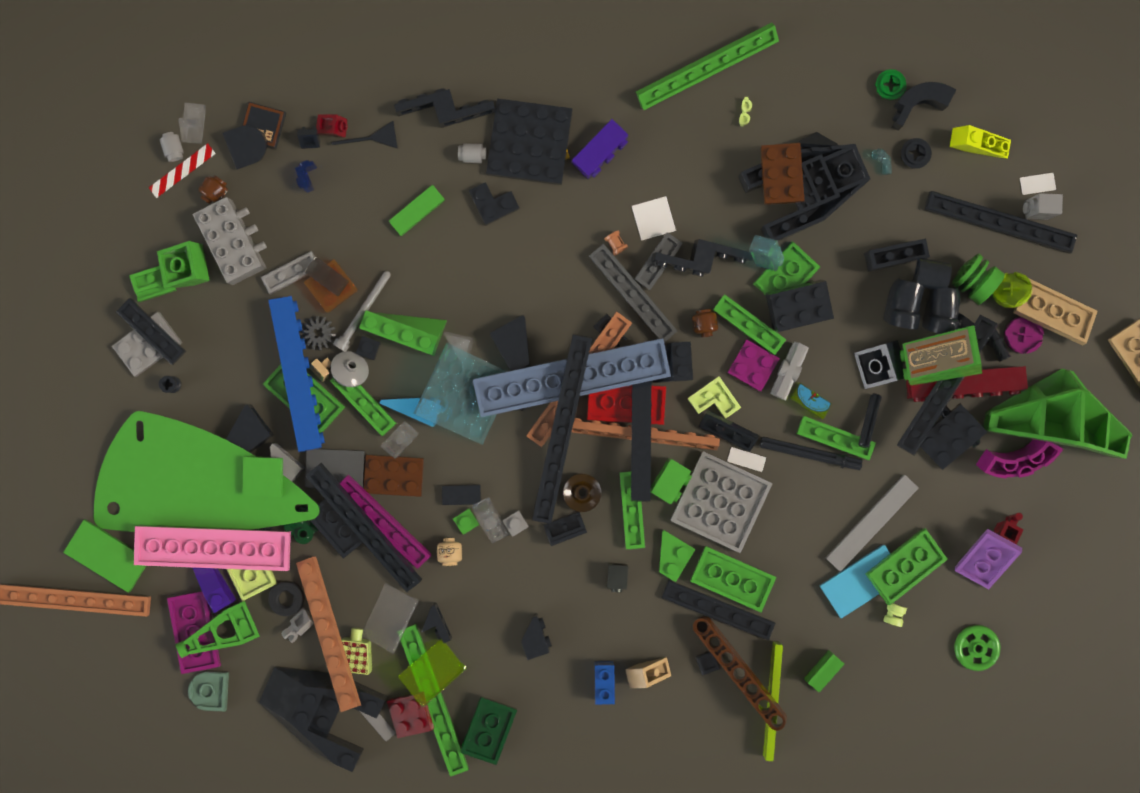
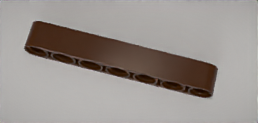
[693,616,787,731]

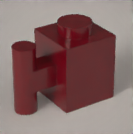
[993,513,1023,545]

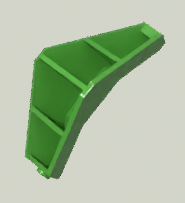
[983,369,1132,459]

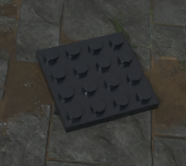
[486,98,573,185]

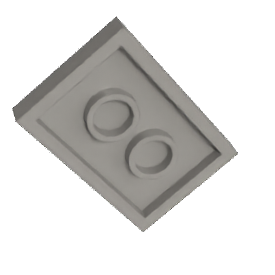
[112,312,183,377]

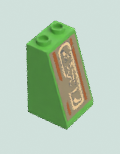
[900,326,982,385]

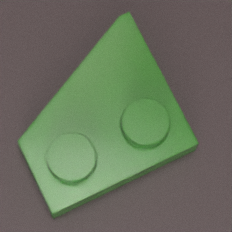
[659,530,695,582]

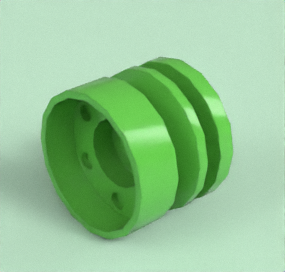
[952,253,1005,305]

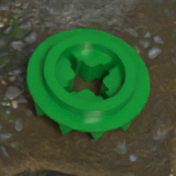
[875,69,906,101]

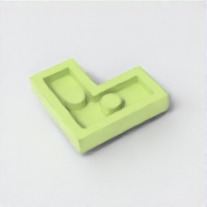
[687,376,741,418]

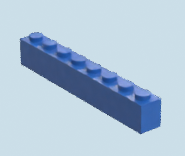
[268,296,325,453]

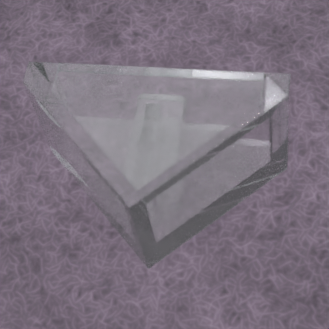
[443,332,474,367]

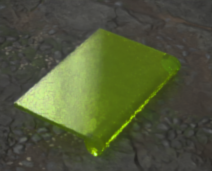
[398,639,467,707]

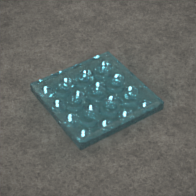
[414,343,507,445]

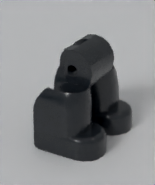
[883,257,960,334]

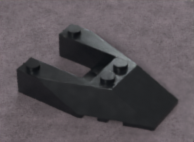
[738,144,870,246]
[259,666,388,772]

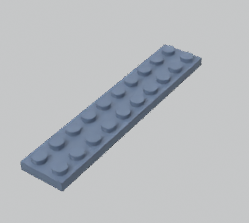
[473,338,671,417]

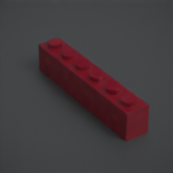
[906,366,1028,402]

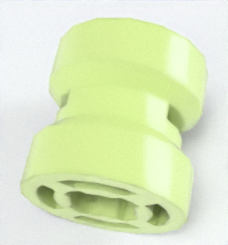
[883,603,907,627]

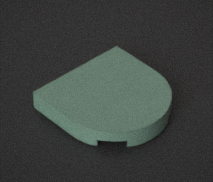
[188,671,229,712]

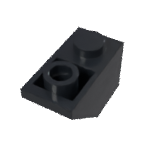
[521,613,552,660]

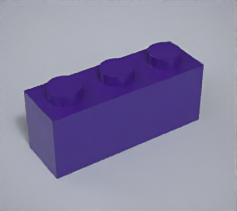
[572,119,628,179]

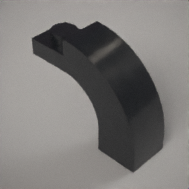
[892,82,956,130]

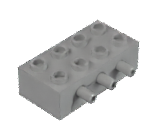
[193,197,267,285]

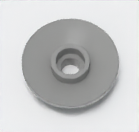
[330,351,369,387]

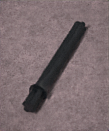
[760,436,863,471]

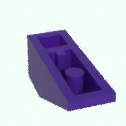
[192,567,237,613]

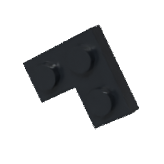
[469,182,520,225]

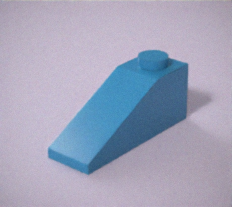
[380,396,443,427]

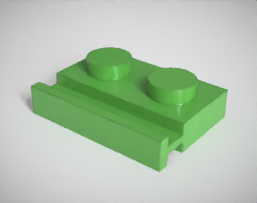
[129,266,177,302]

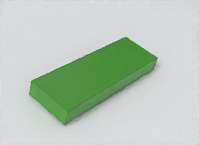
[389,185,445,237]

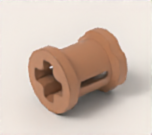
[604,230,628,256]

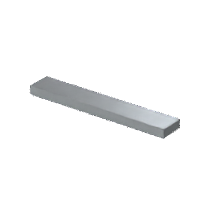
[825,475,919,572]

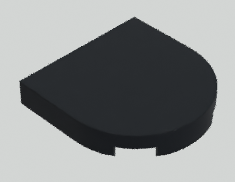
[223,125,268,170]

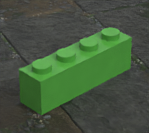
[359,310,447,356]

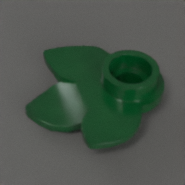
[283,506,319,544]

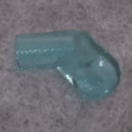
[871,148,892,175]

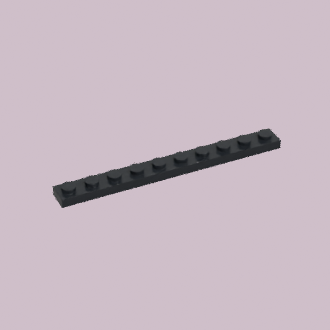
[532,334,592,524]

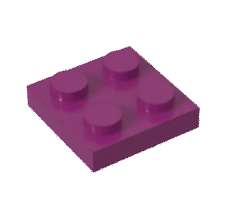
[727,340,780,392]

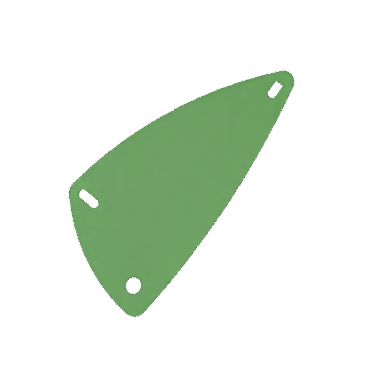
[94,411,319,532]

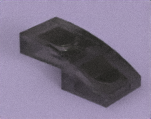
[304,256,349,296]

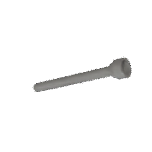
[333,271,391,352]

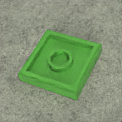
[243,456,283,497]

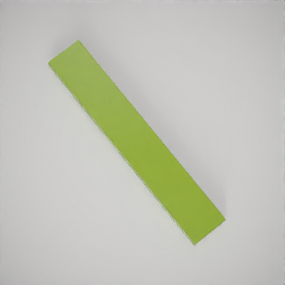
[763,641,783,761]

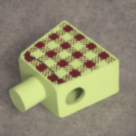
[341,627,372,675]

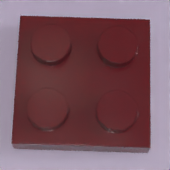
[387,692,434,738]

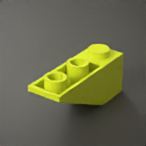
[950,125,1011,159]

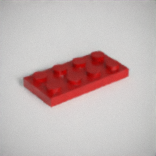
[587,385,666,425]

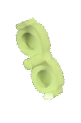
[739,97,752,126]

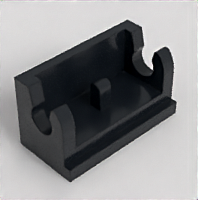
[544,512,587,546]

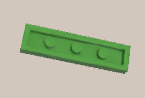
[713,294,786,355]
[330,378,397,436]
[796,416,876,461]
[619,471,645,549]

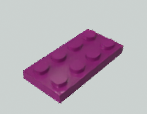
[167,591,221,674]

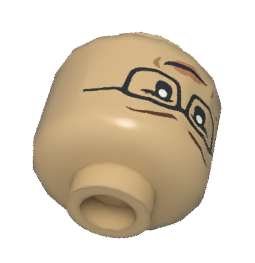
[437,538,462,566]

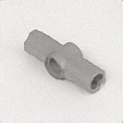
[770,341,809,400]

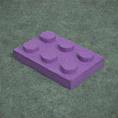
[955,529,1022,590]

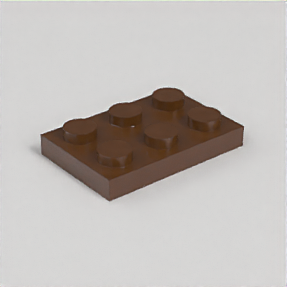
[760,143,804,205]
[364,455,424,497]

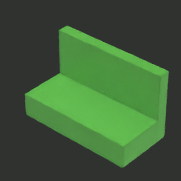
[804,650,844,692]

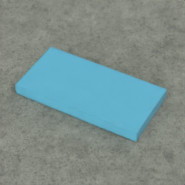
[819,544,890,618]

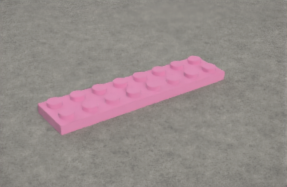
[134,526,291,571]

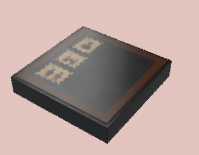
[242,102,287,149]

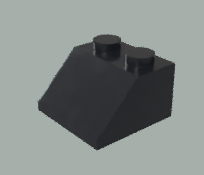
[854,340,906,389]
[653,341,693,383]

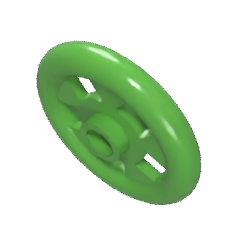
[954,625,1001,671]

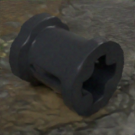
[159,376,182,393]

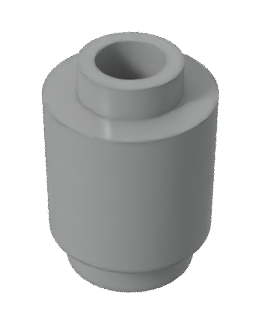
[159,132,184,162]
[458,143,486,163]

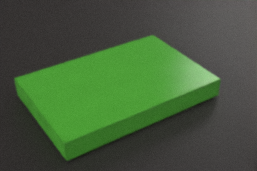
[753,241,820,294]

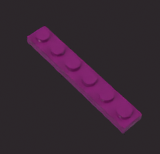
[340,475,432,569]

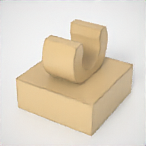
[310,358,331,382]

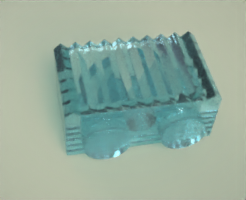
[749,235,784,271]

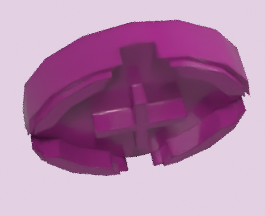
[1004,316,1044,354]

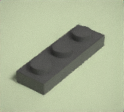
[634,232,683,290]

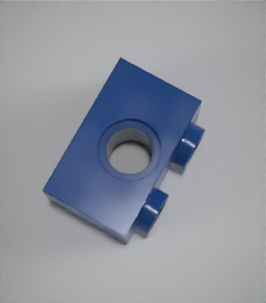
[595,661,615,705]

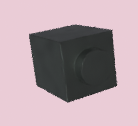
[607,563,628,592]

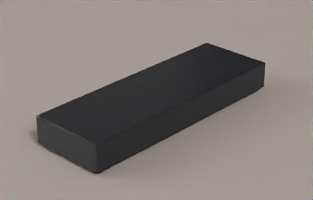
[699,410,759,452]

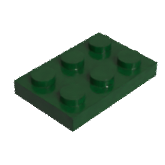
[460,696,517,765]

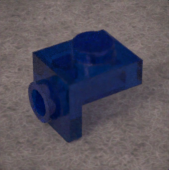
[295,160,317,193]

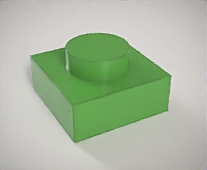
[453,508,479,535]

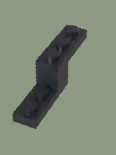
[394,88,496,128]
[651,239,754,277]

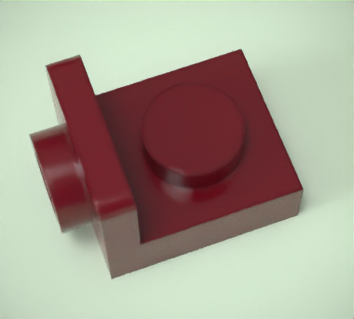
[316,114,348,138]

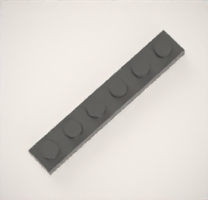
[589,243,677,342]

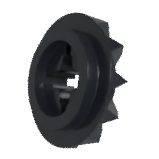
[900,138,932,169]

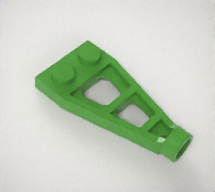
[175,601,260,658]

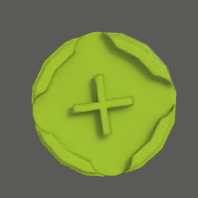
[992,272,1032,308]

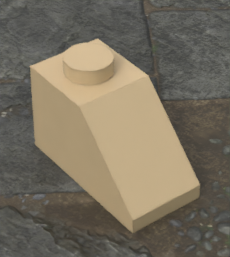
[625,657,671,688]

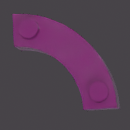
[976,439,1063,478]

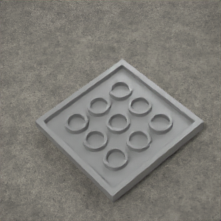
[670,451,773,553]

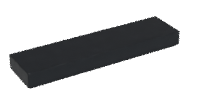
[116,298,186,365]

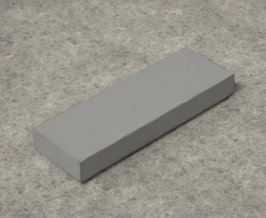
[261,251,321,295]

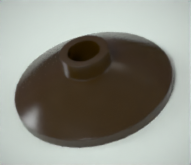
[563,474,602,512]

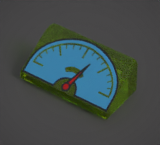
[789,383,832,419]

